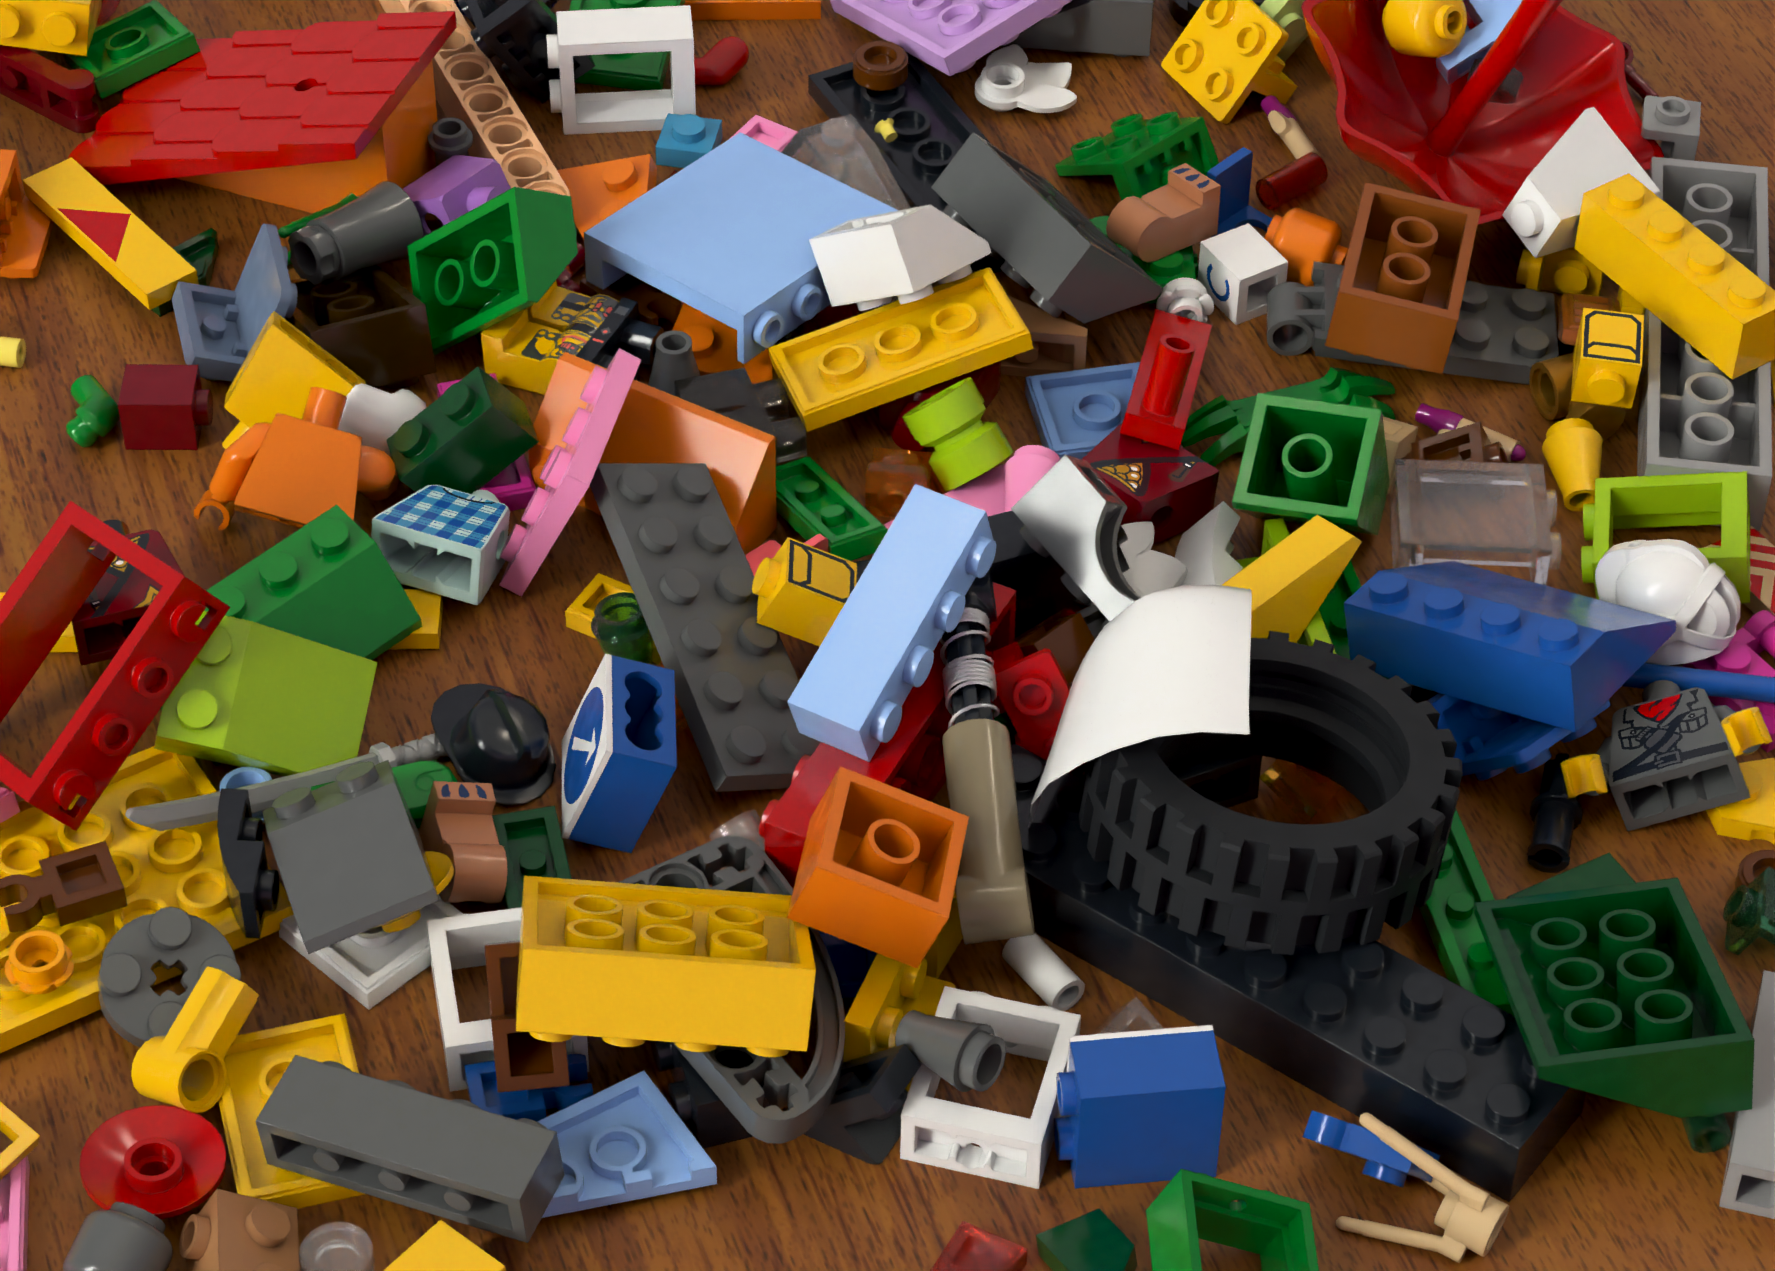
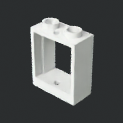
[546,5,696,135]
[426,907,589,1092]
[900,986,1081,1189]

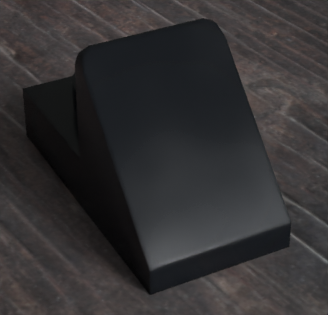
[804,1044,922,1165]

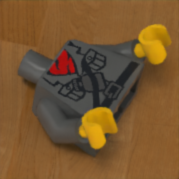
[1561,680,1773,831]

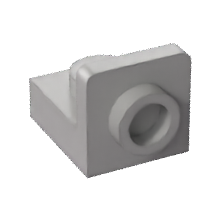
[1641,96,1701,160]

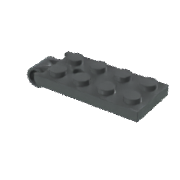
[1267,261,1559,385]

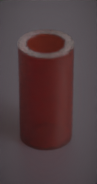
[1255,152,1328,210]

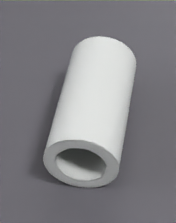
[1002,933,1085,1011]

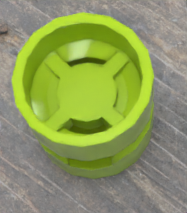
[902,377,1014,491]

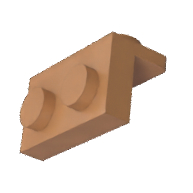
[179,1189,300,1271]

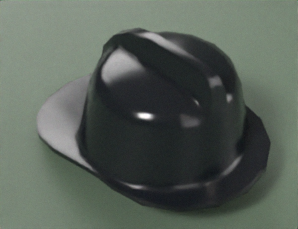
[431,683,556,806]

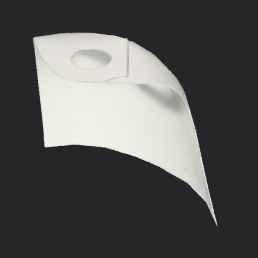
[1028,585,1252,828]

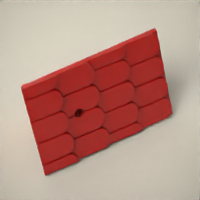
[68,11,457,213]

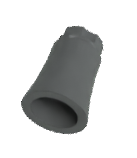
[288,181,423,285]

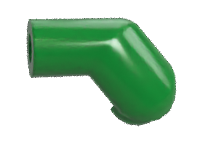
[66,375,120,448]

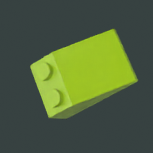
[154,611,378,776]

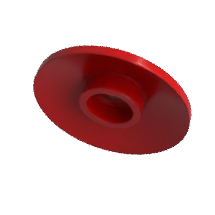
[79,1105,227,1219]

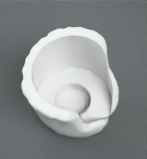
[338,383,427,457]

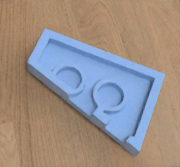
[537,1071,717,1218]

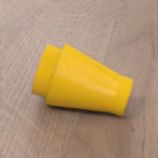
[1542,418,1603,512]

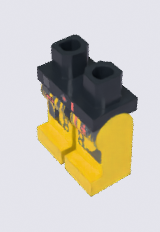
[481,281,664,395]

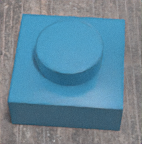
[655,113,723,168]

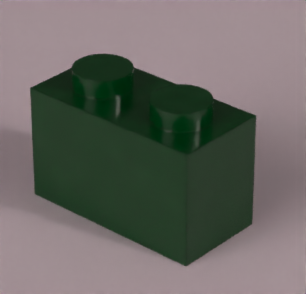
[386,366,539,494]

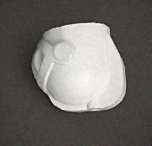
[1595,539,1741,666]

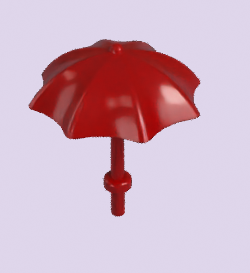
[1301,0,1664,225]

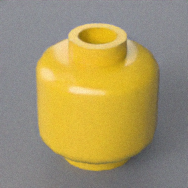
[1382,0,1467,58]

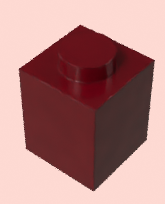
[118,364,213,450]

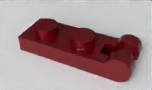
[0,45,100,133]

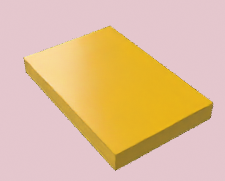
[218,1013,364,1209]

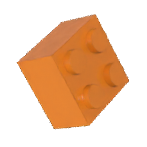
[787,766,969,968]

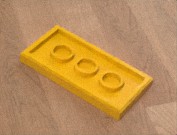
[768,267,1034,432]

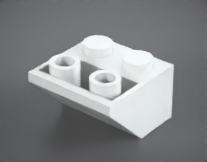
[809,204,992,311]

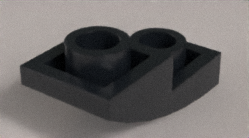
[217,788,279,939]

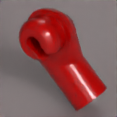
[694,36,749,85]

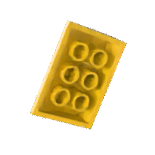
[516,876,816,1057]

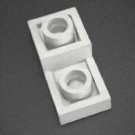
[1175,501,1243,586]

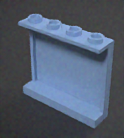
[584,132,898,364]

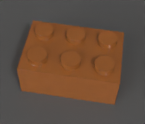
[1325,182,1481,374]

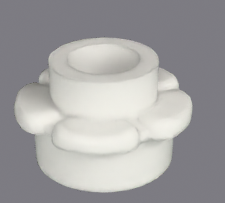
[1156,278,1214,323]

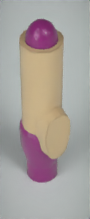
[1261,95,1321,169]
[1415,403,1526,463]

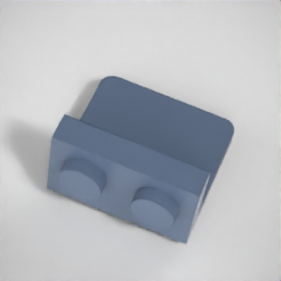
[171,223,297,382]

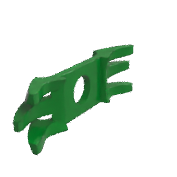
[1181,367,1396,467]

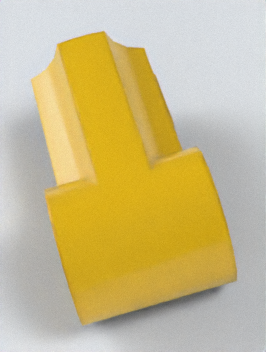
[131,966,259,1113]

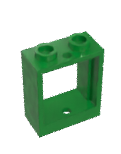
[1146,1169,1319,1271]

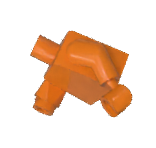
[194,387,399,531]

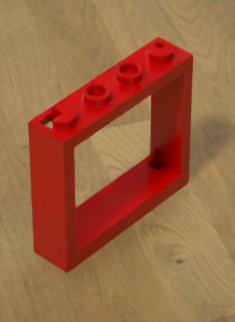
[0,500,230,831]

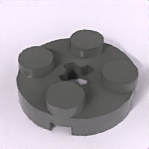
[97,907,241,1047]

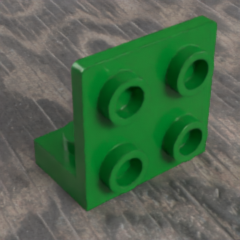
[1055,112,1219,201]

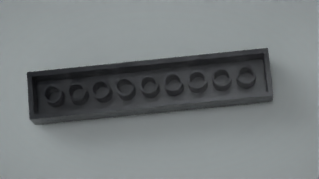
[948,743,1586,1202]

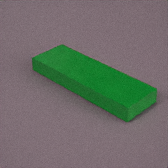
[776,456,888,561]

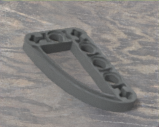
[618,835,845,1144]

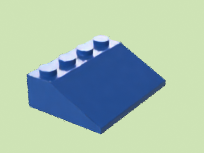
[1344,561,1676,732]

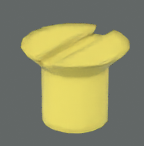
[874,118,898,143]

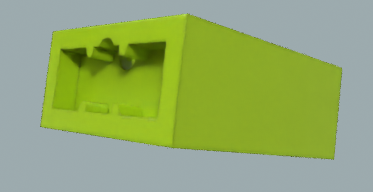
[1581,471,1750,603]

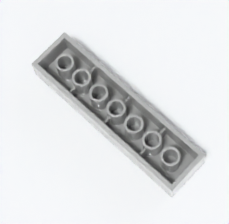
[1637,157,1772,531]

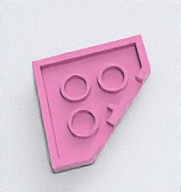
[499,348,641,597]

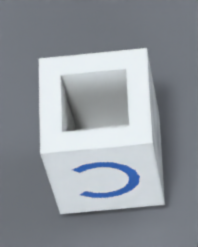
[1197,223,1288,325]

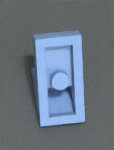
[1436,0,1523,85]

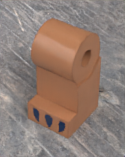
[1106,163,1221,262]
[419,781,507,904]

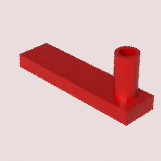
[1120,309,1212,450]

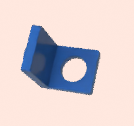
[1207,147,1272,237]

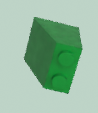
[1232,393,1390,535]

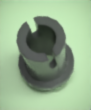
[428,117,473,167]

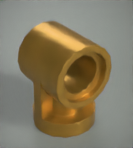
[1529,352,1626,441]

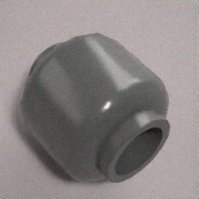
[63,1202,173,1271]

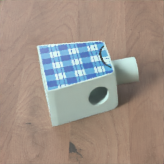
[371,485,510,605]

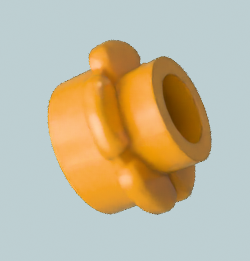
[4,930,75,995]

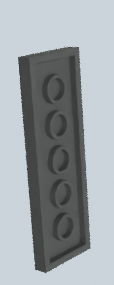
[590,463,821,792]

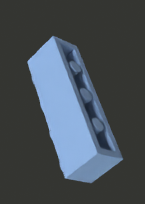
[787,484,996,762]

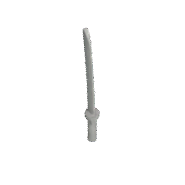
[125,733,448,831]

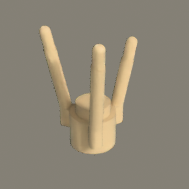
[1336,1112,1509,1263]

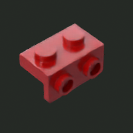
[992,641,1087,777]

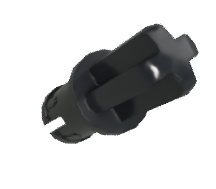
[1527,753,1583,873]

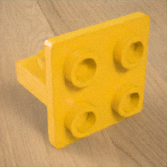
[1161,0,1298,124]

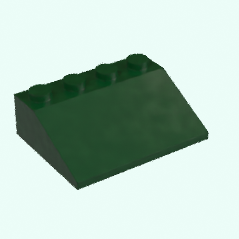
[1474,878,1755,1118]

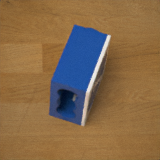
[562,653,677,853]
[1054,1025,1226,1189]

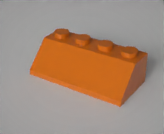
[528,352,777,555]

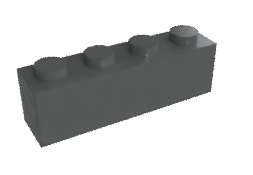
[256,1055,565,1243]

